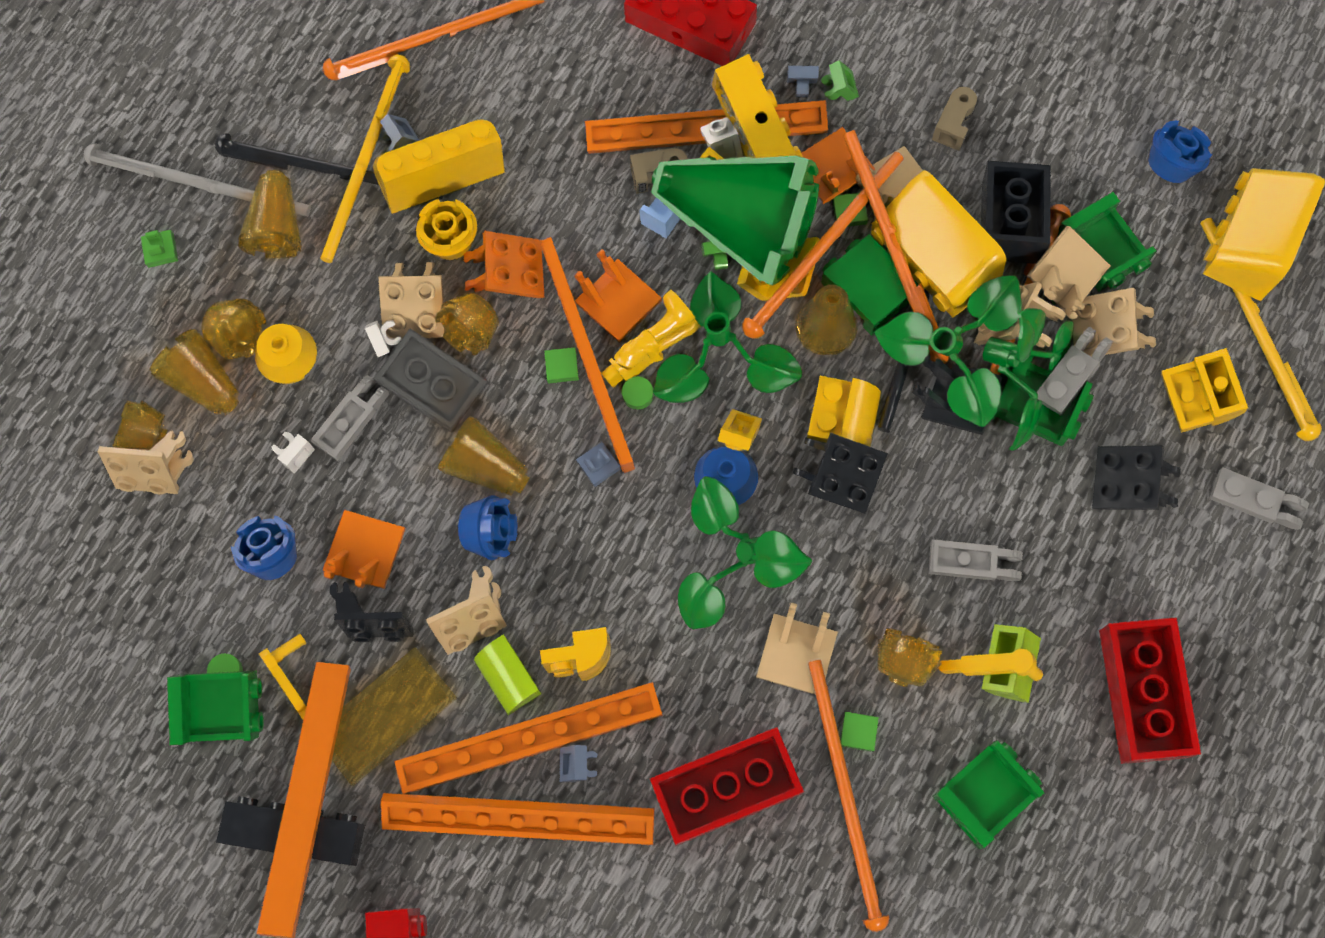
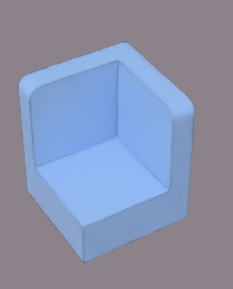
[640,197,680,238]

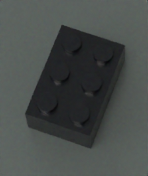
[981,161,1051,264]

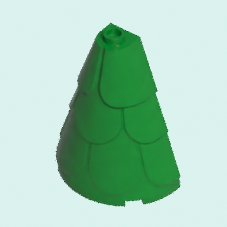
[651,155,819,285]

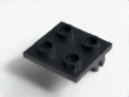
[912,356,1004,435]
[793,433,888,514]
[1092,445,1181,510]
[329,582,414,643]

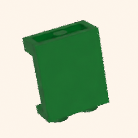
[1057,192,1157,292]
[821,234,919,335]
[995,355,1094,446]
[167,670,264,745]
[933,740,1044,849]

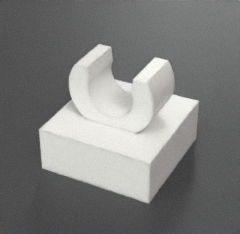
[365,320,402,357]
[272,432,315,474]

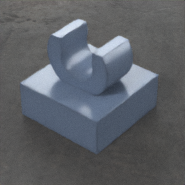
[787,66,819,97]
[379,114,420,152]
[576,442,621,487]
[560,745,597,782]

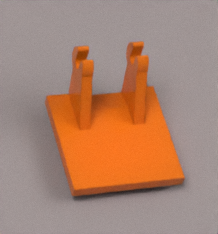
[801,127,875,204]
[464,231,544,298]
[574,249,662,342]
[323,510,406,589]

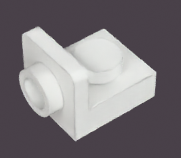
[700,117,743,159]

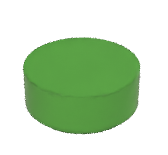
[622,376,654,410]
[207,653,243,673]

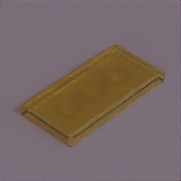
[332,647,457,786]

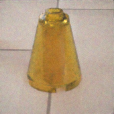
[238,170,302,259]
[795,285,858,356]
[150,329,240,415]
[437,416,530,496]

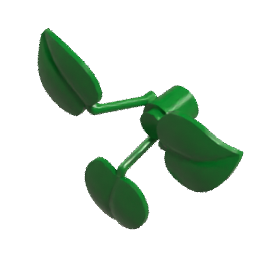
[653,271,802,403]
[875,276,1022,427]
[983,308,1074,451]
[678,476,812,630]

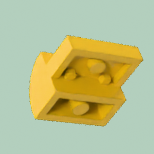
[1161,348,1248,433]
[807,375,881,447]
[540,627,611,682]

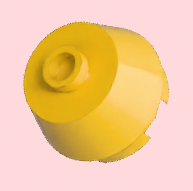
[416,199,477,260]
[255,324,317,384]

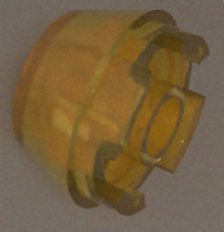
[435,293,499,356]
[202,298,266,360]
[113,400,168,450]
[877,628,943,687]

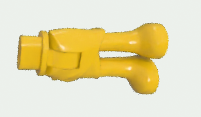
[601,289,701,388]

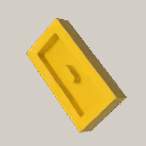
[718,409,762,451]

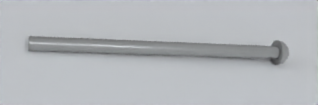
[83,143,311,217]

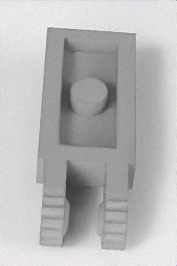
[1036,327,1113,416]
[311,375,390,461]
[1209,467,1309,530]
[929,540,1023,581]

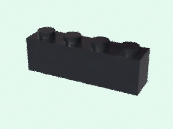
[216,796,365,866]

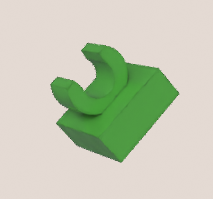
[821,60,859,101]
[141,230,178,268]
[701,241,728,270]

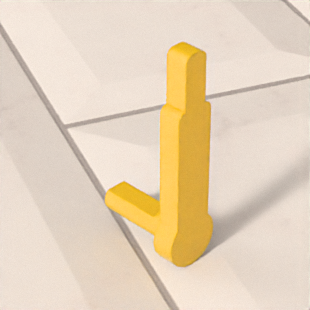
[258,634,307,720]
[938,649,1043,681]

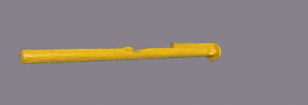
[320,55,410,263]
[1200,218,1322,441]

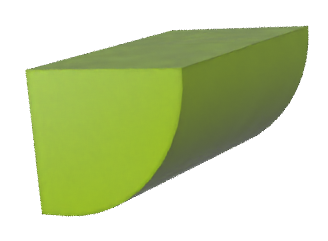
[982,624,1041,703]
[474,634,542,716]

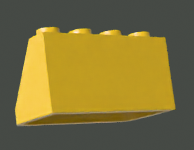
[373,120,505,214]
[1203,168,1325,301]
[871,170,1006,318]

